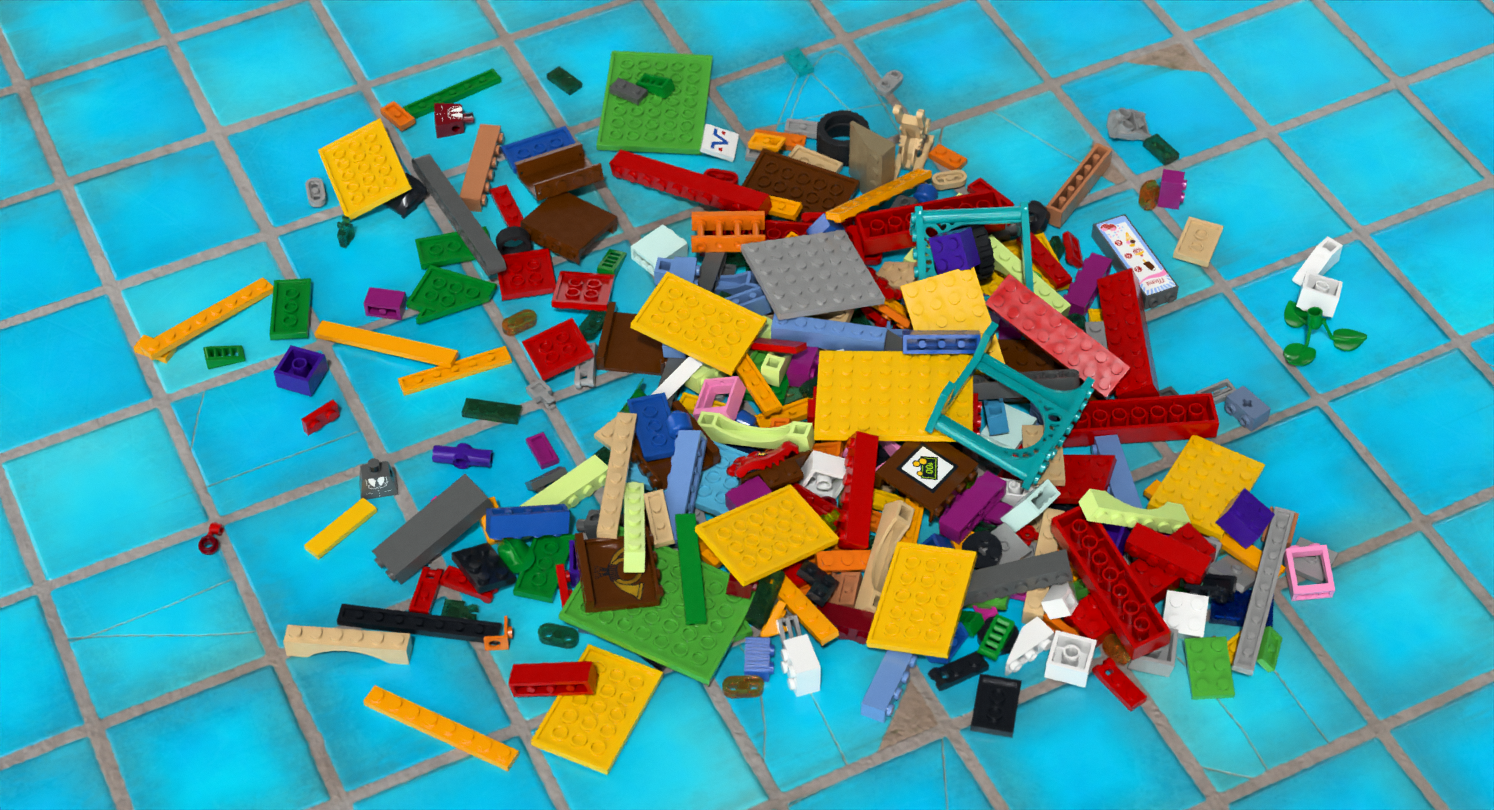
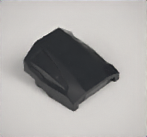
[382,172,427,219]

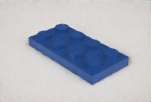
[501,126,576,174]
[627,392,675,462]

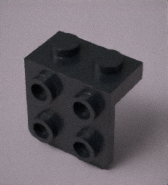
[1184,574,1237,604]

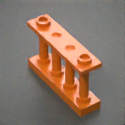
[691,211,765,253]

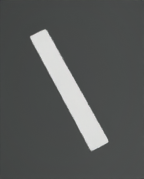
[651,356,703,400]

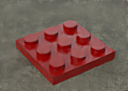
[497,248,556,300]
[551,271,615,312]
[522,318,594,381]
[1052,455,1117,504]

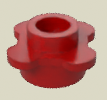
[1016,524,1039,546]

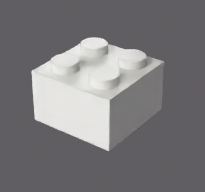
[1296,271,1343,318]
[798,450,846,500]
[1162,590,1209,639]
[1044,630,1097,687]
[781,634,821,697]

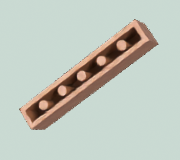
[460,124,504,212]
[1046,143,1113,228]

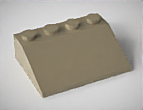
[849,121,896,207]

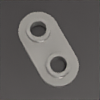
[876,70,903,96]
[305,178,326,207]

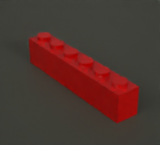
[837,431,879,550]

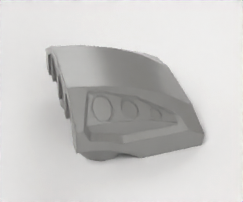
[1107,108,1152,141]

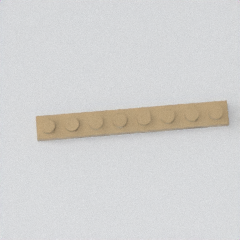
[596,412,637,539]

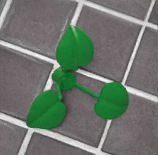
[1283,300,1367,366]

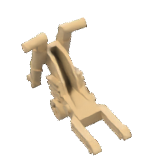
[893,104,935,187]

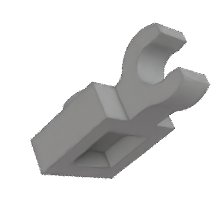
[525,379,556,411]

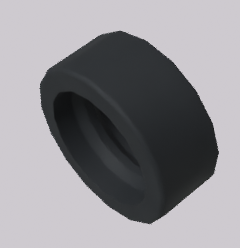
[496,226,531,255]

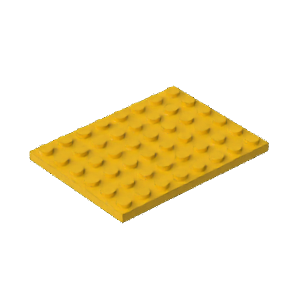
[814,351,973,442]

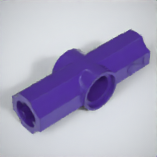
[432,443,493,469]

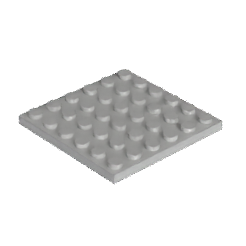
[741,230,885,320]

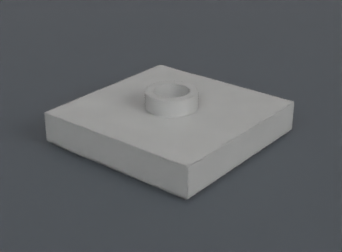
[978,522,1032,564]
[1284,537,1338,584]
[1208,555,1257,593]

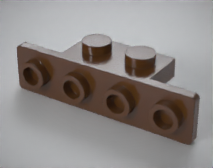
[739,450,811,491]

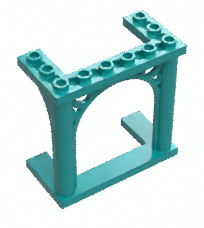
[909,201,1034,313]
[925,321,1095,490]

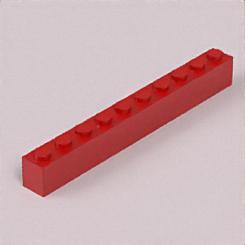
[609,149,772,216]

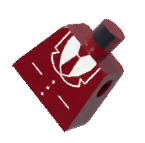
[434,103,474,138]

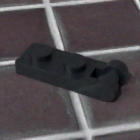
[928,650,989,691]

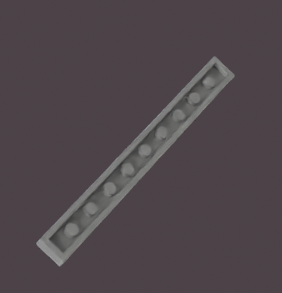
[1232,506,1295,676]

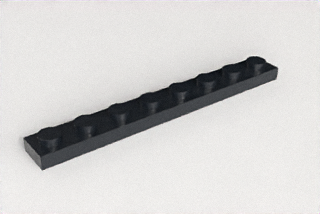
[337,604,503,645]

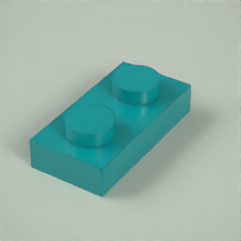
[783,47,814,77]

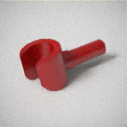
[207,522,224,536]

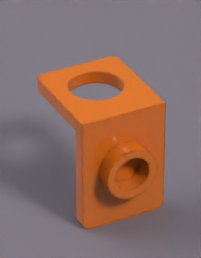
[484,616,513,651]

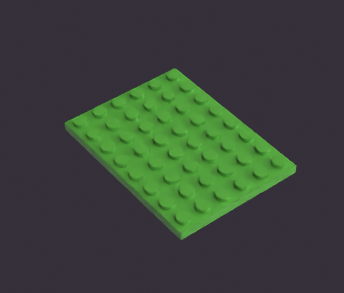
[596,51,713,155]
[559,526,761,685]

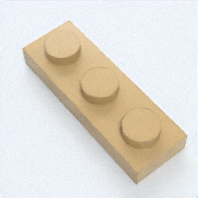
[643,489,675,548]

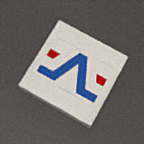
[700,123,739,162]

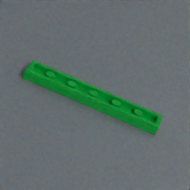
[403,68,502,119]
[675,513,707,625]

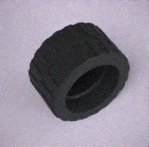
[816,110,869,167]

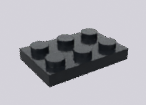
[452,543,516,594]
[970,674,1022,738]

